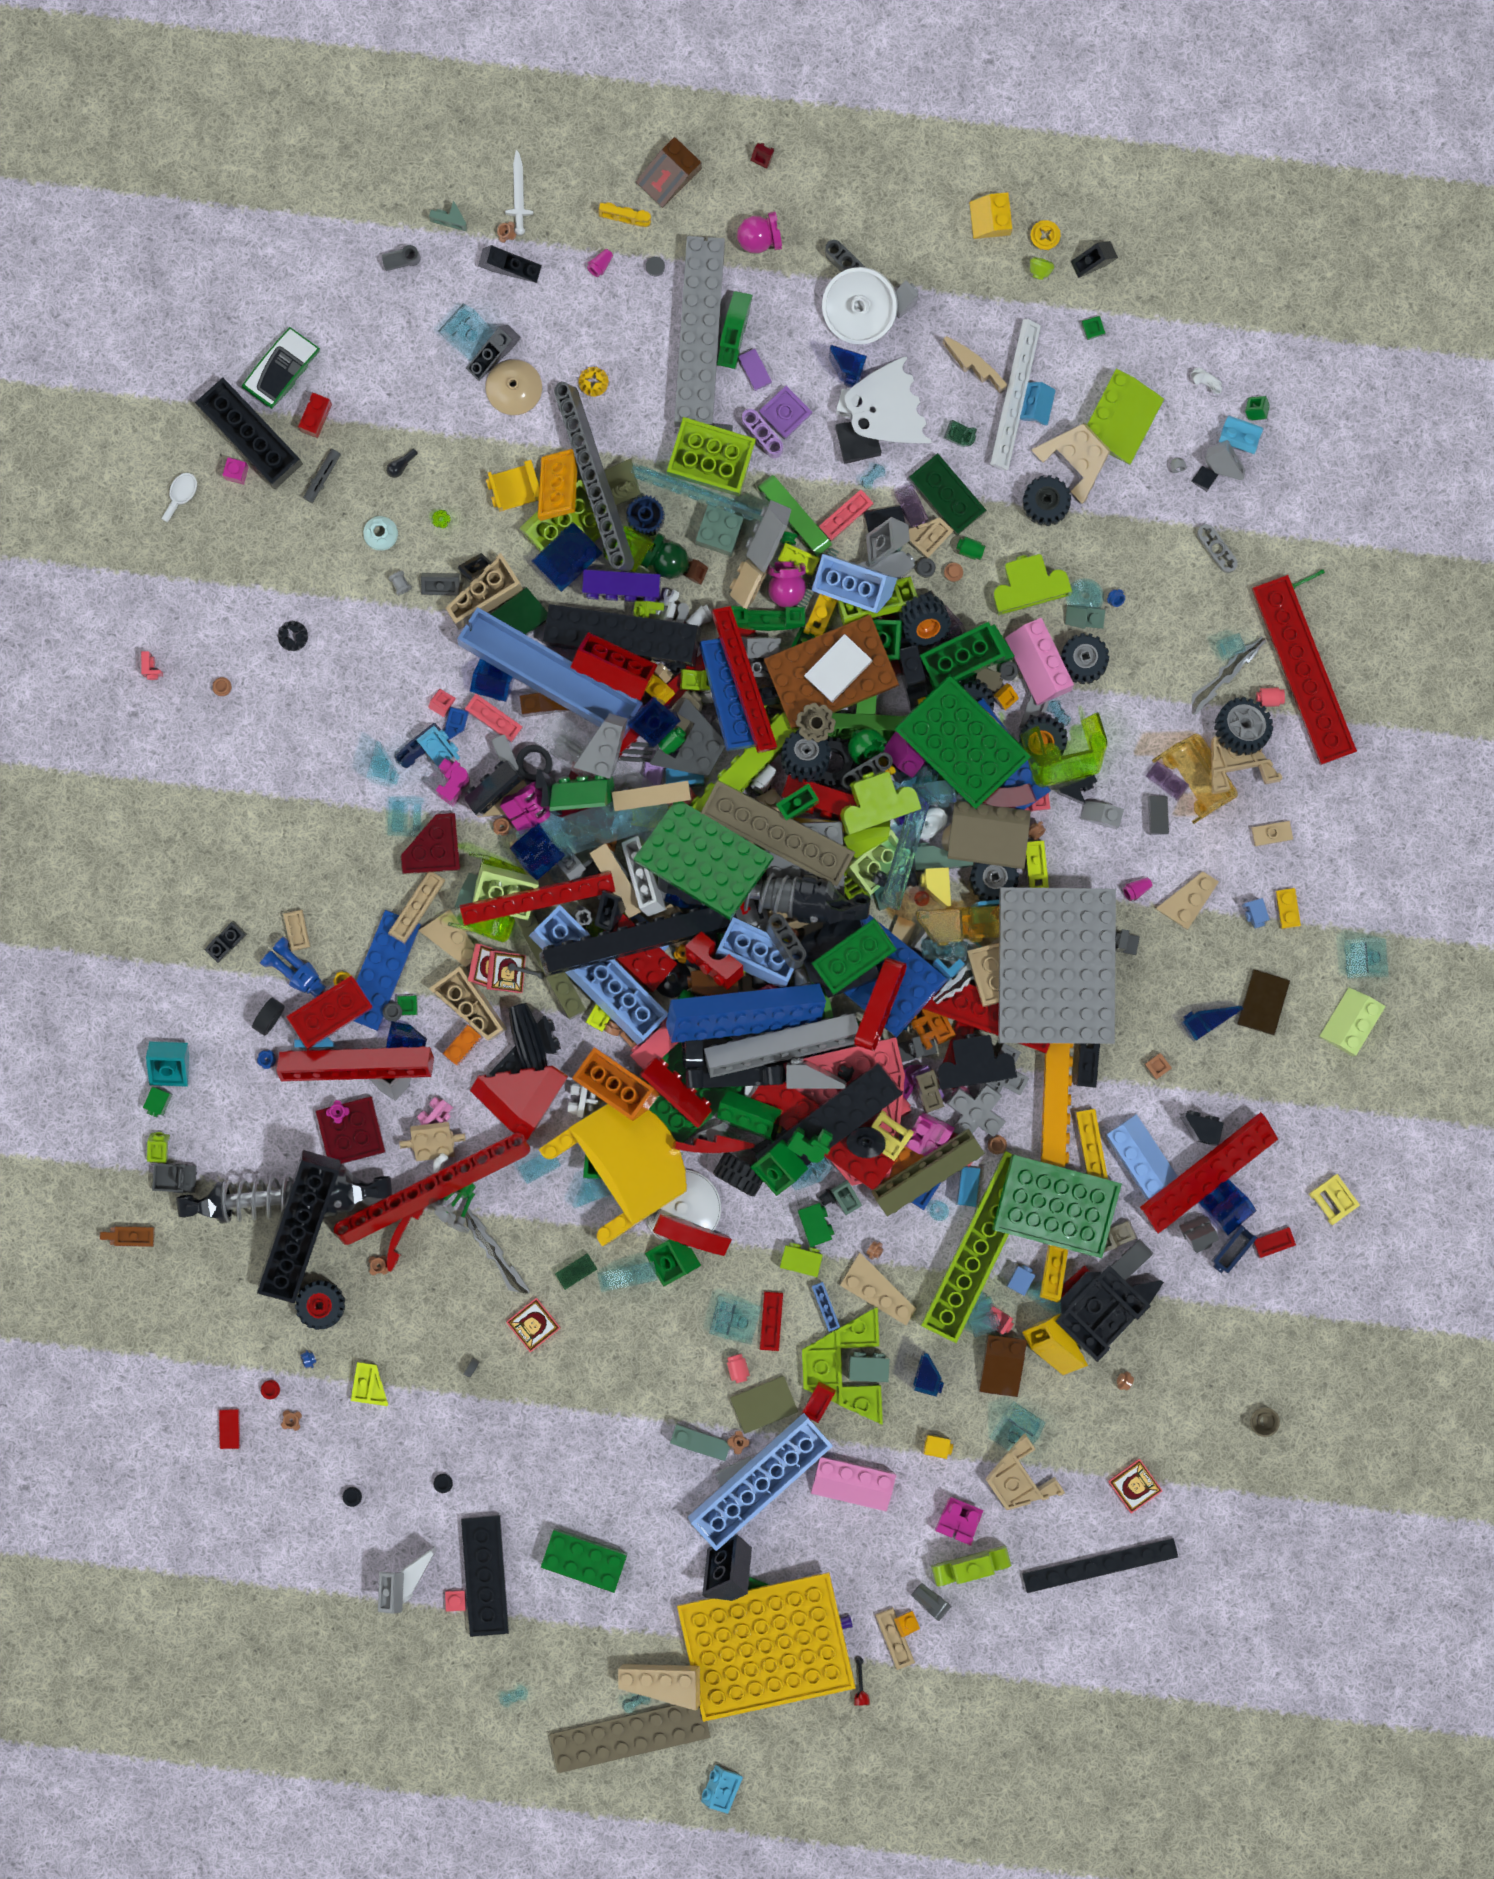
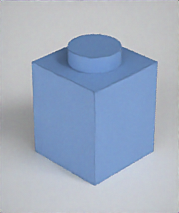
[1006,1265,1035,1296]

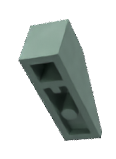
[914,843,973,872]
[670,1423,730,1461]

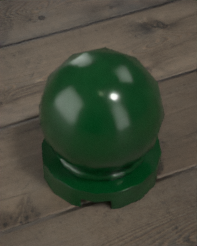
[641,532,689,579]

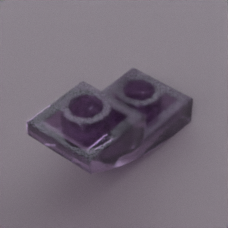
[894,484,929,528]
[1146,761,1189,801]

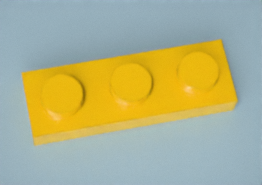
[1040,1245,1068,1303]

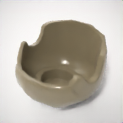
[1250,1407,1280,1437]

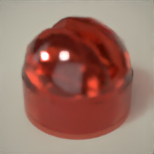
[914,891,930,906]

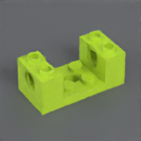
[837,576,918,626]

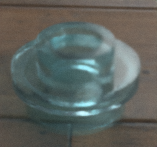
[930,1202,949,1221]

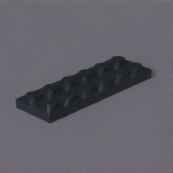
[461,1515,509,1637]

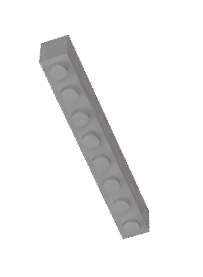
[704,1014,859,1078]

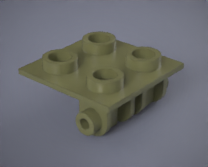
[604,458,641,506]

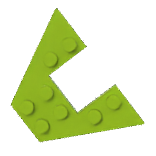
[802,1307,883,1425]

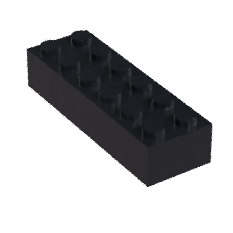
[195,377,303,489]

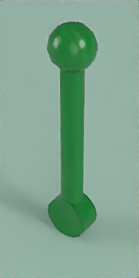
[1292,569,1325,589]

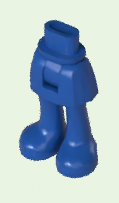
[260,936,326,998]

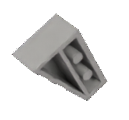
[574,713,628,779]

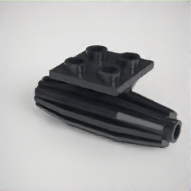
[508,1003,561,1071]

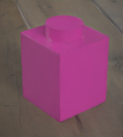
[222,458,249,485]

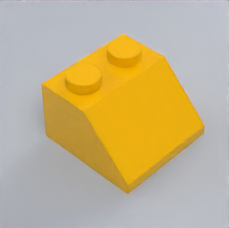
[969,192,1012,239]

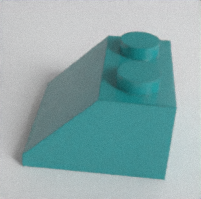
[146,1041,189,1087]

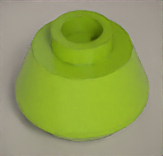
[1030,257,1055,280]

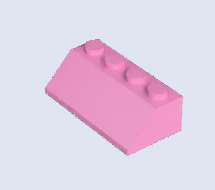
[1005,618,1074,706]
[811,1456,896,1511]

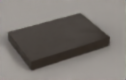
[1237,969,1290,1036]

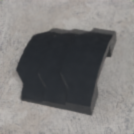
[801,919,880,998]
[1055,1265,1151,1362]

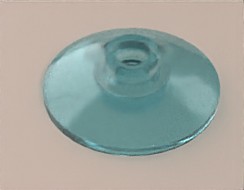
[1066,578,1104,608]

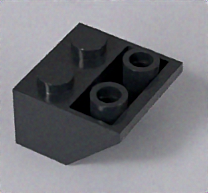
[1180,1110,1224,1146]

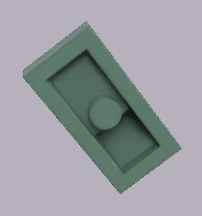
[429,201,468,232]
[1065,605,1105,629]

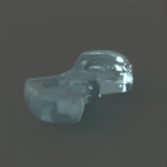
[860,464,885,489]
[1047,700,1071,727]
[499,1685,528,1708]
[622,1694,650,1713]

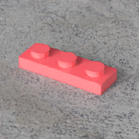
[818,490,874,541]
[465,694,523,743]

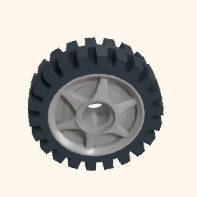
[1214,697,1273,755]

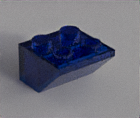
[510,823,566,881]
[1198,1179,1257,1236]

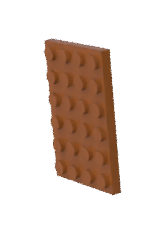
[764,615,900,730]

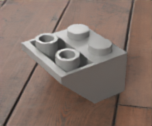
[741,636,781,677]

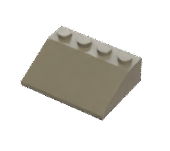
[947,800,1031,869]

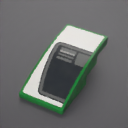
[242,327,320,409]

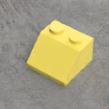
[920,867,951,909]

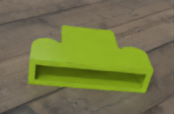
[993,554,1072,616]
[840,772,922,834]
[930,1545,1012,1587]

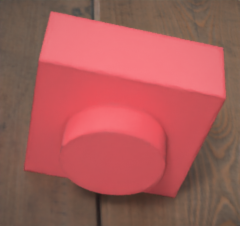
[445,1590,466,1612]

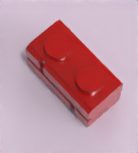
[298,392,332,439]

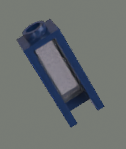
[1211,1225,1257,1274]

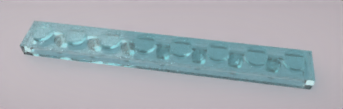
[880,760,939,910]

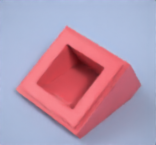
[428,689,456,717]

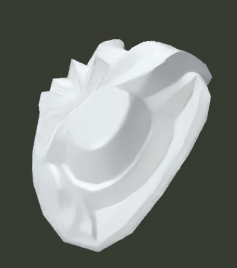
[909,808,948,839]

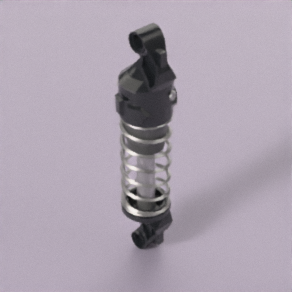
[658,873,871,924]
[176,1170,392,1224]

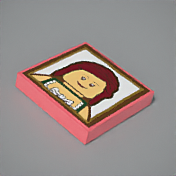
[468,944,501,991]
[487,951,526,993]
[506,1298,561,1352]
[1108,1459,1162,1513]

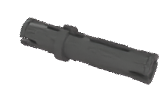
[303,449,341,504]

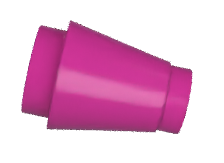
[587,249,613,277]
[1123,877,1153,901]

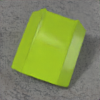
[843,820,890,858]

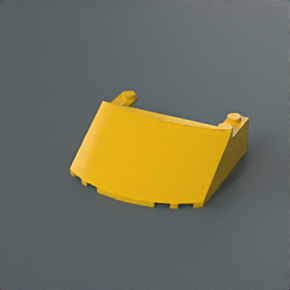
[538,1104,687,1247]

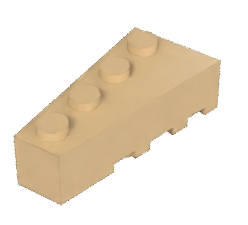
[446,553,523,630]
[429,966,507,1041]
[618,1664,700,1711]

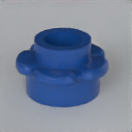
[1107,589,1125,607]
[257,1050,276,1069]
[300,1350,316,1369]

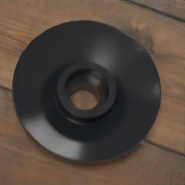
[656,959,691,998]
[847,1127,886,1158]

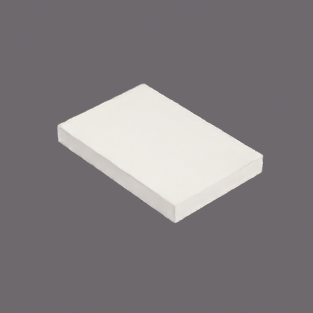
[804,634,873,703]

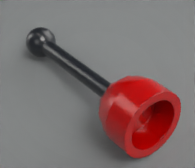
[854,1657,870,1706]

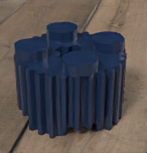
[626,495,665,537]

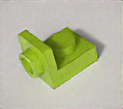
[634,601,664,618]
[147,1132,170,1163]

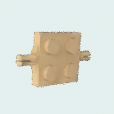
[399,1122,466,1161]

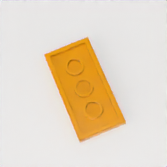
[538,449,578,521]

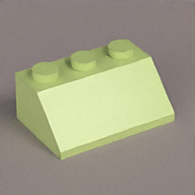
[846,829,912,896]
[473,864,539,920]
[1319,988,1386,1057]

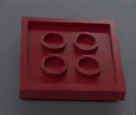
[315,1096,386,1164]

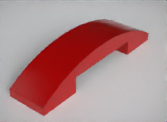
[387,1207,426,1272]

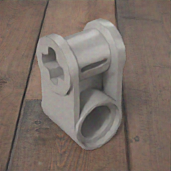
[692,1123,730,1144]

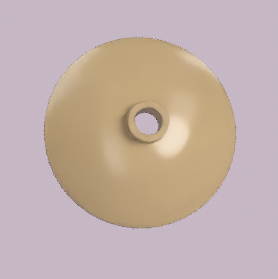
[486,359,542,415]

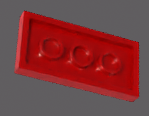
[604,914,677,993]
[286,975,373,1050]

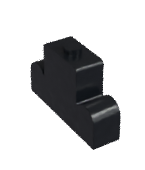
[898,632,928,711]
[937,1033,1017,1090]

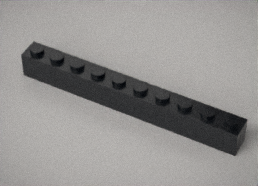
[539,906,730,977]

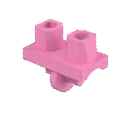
[417,1097,453,1125]

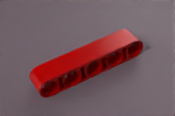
[854,958,907,1051]

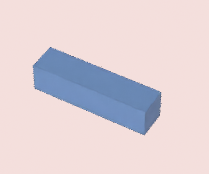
[812,1282,840,1332]

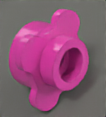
[326,1100,350,1124]

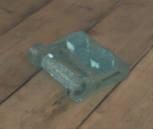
[387,797,424,837]

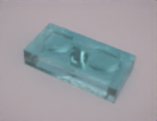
[518,1154,561,1184]

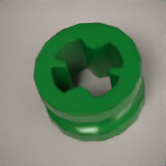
[780,532,798,546]

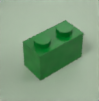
[798,1203,835,1247]

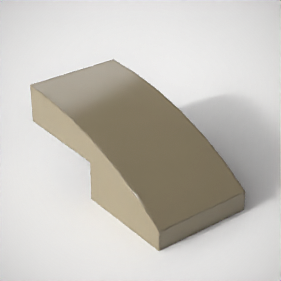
[915,1070,945,1113]
[1104,1220,1137,1252]

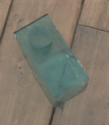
[969,1293,1001,1338]

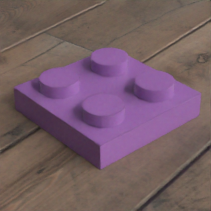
[759,386,812,439]

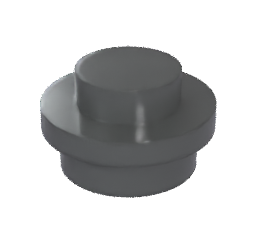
[383,1002,402,1022]

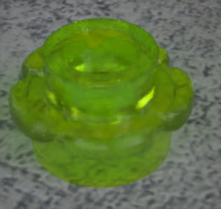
[432,510,451,529]

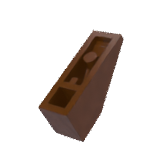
[519,693,570,717]

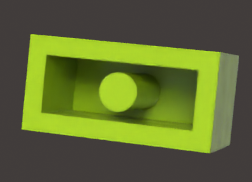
[779,1242,823,1277]

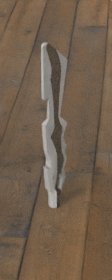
[1192,636,1266,715]
[462,1208,530,1294]

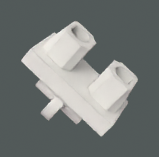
[567,1084,600,1118]

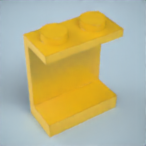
[486,460,539,512]

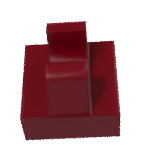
[750,143,774,169]

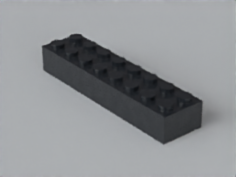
[543,604,702,667]
[754,1061,903,1166]
[257,1150,341,1304]

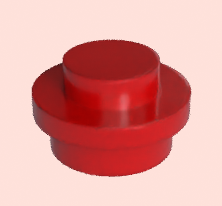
[261,1380,280,1400]

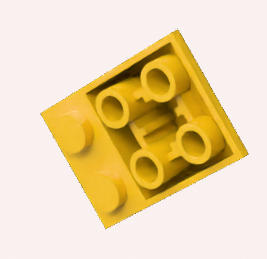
[1022,1313,1088,1375]

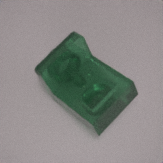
[944,420,977,447]

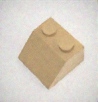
[730,558,768,609]

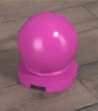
[737,211,782,254]
[768,561,806,607]

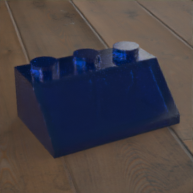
[531,522,603,592]

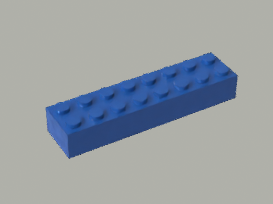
[666,984,826,1043]

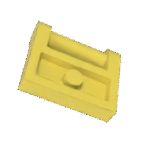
[871,1110,914,1161]
[1309,1174,1360,1225]

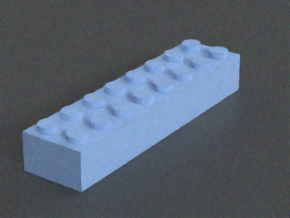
[529,905,668,1045]
[688,1413,833,1551]

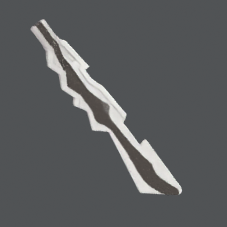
[933,937,999,1004]

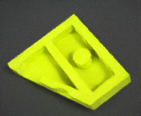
[350,1362,388,1406]

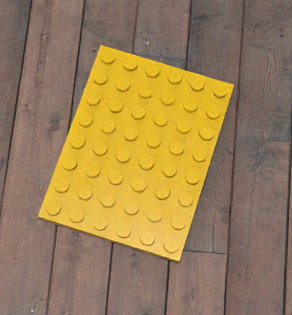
[677,1572,856,1722]

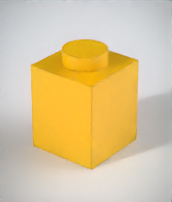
[923,1434,953,1459]

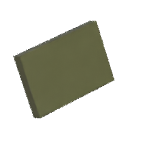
[730,1376,798,1434]

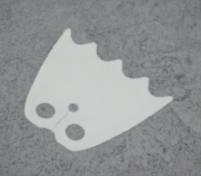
[844,357,932,443]

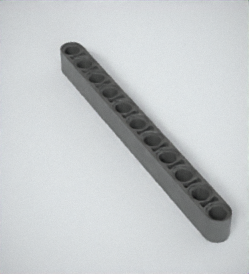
[554,382,634,572]

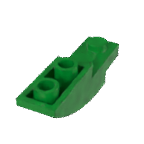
[717,291,753,369]

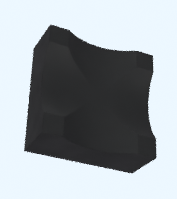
[836,418,882,464]

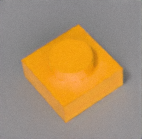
[993,683,1019,711]
[894,1611,920,1637]

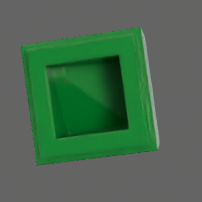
[1245,396,1270,421]

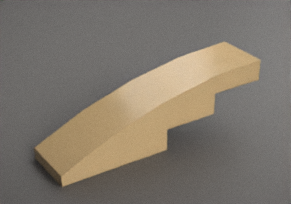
[943,336,1007,393]

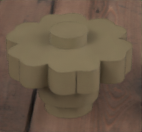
[796,703,836,742]

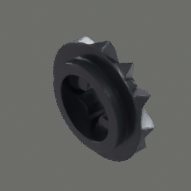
[277,620,308,651]

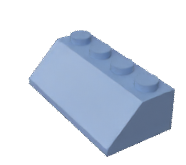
[811,554,897,613]
[715,917,800,988]
[1105,1114,1178,1200]

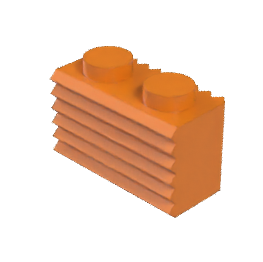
[443,1025,483,1066]

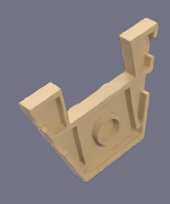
[1032,423,1111,504]
[1211,736,1283,795]
[986,1433,1065,1510]

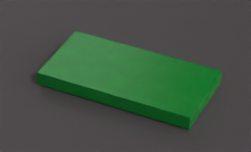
[812,918,897,995]

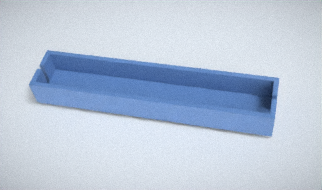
[457,607,643,739]

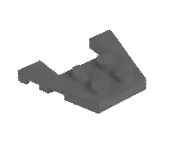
[650,698,725,776]

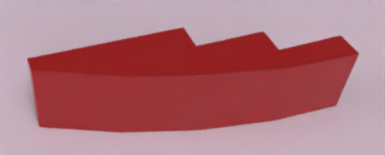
[672,1135,755,1153]
[653,1214,732,1256]

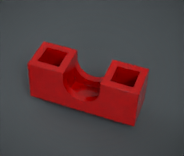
[685,931,744,990]

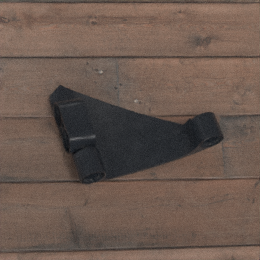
[682,1037,784,1088]

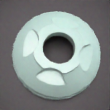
[363,516,398,551]

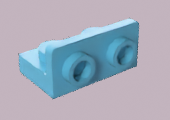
[1219,416,1263,454]
[416,726,460,767]
[701,1765,743,1814]

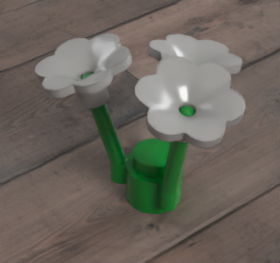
[431,1183,476,1233]

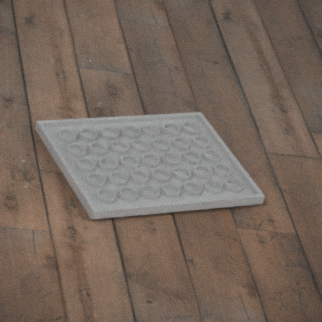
[998,887,1116,1044]

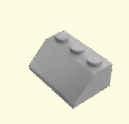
[745,500,792,573]

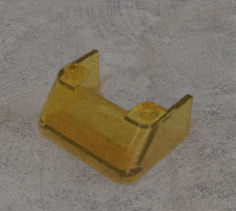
[1152,733,1238,824]
[916,906,999,946]

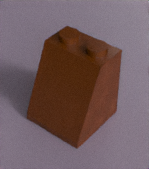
[687,970,739,996]

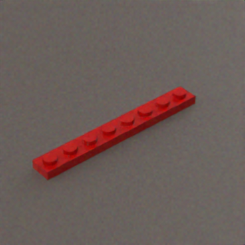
[711,606,777,753]
[460,871,616,926]

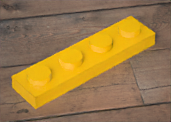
[1075,1109,1108,1180]

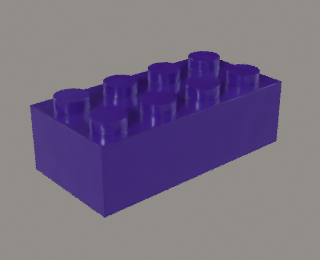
[582,570,661,602]

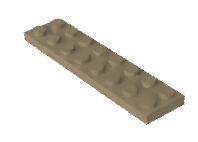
[700,780,855,886]
[549,1705,711,1773]

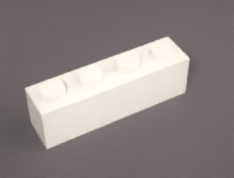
[622,835,666,917]

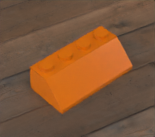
[572,1047,660,1121]

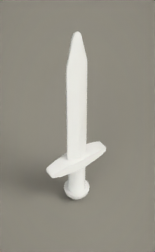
[505,150,533,236]

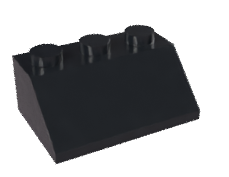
[464,760,524,816]
[702,1535,752,1601]

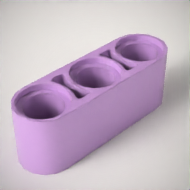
[742,409,783,458]

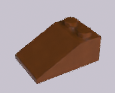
[979,1334,1027,1397]

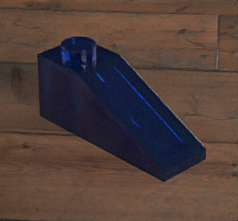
[1181,1006,1243,1042]

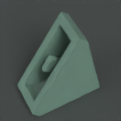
[831,1180,862,1215]

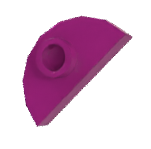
[903,1065,922,1100]

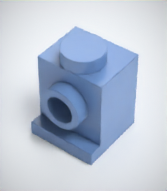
[1242,898,1270,929]

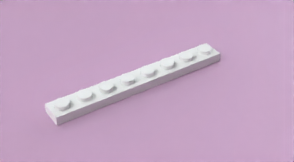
[990,319,1041,471]

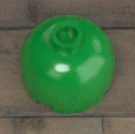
[848,728,887,765]

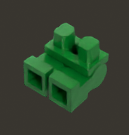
[787,1126,833,1163]

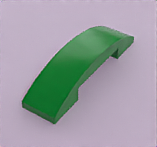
[731,606,805,631]

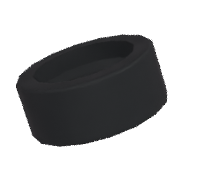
[516,744,553,782]
[252,997,285,1036]

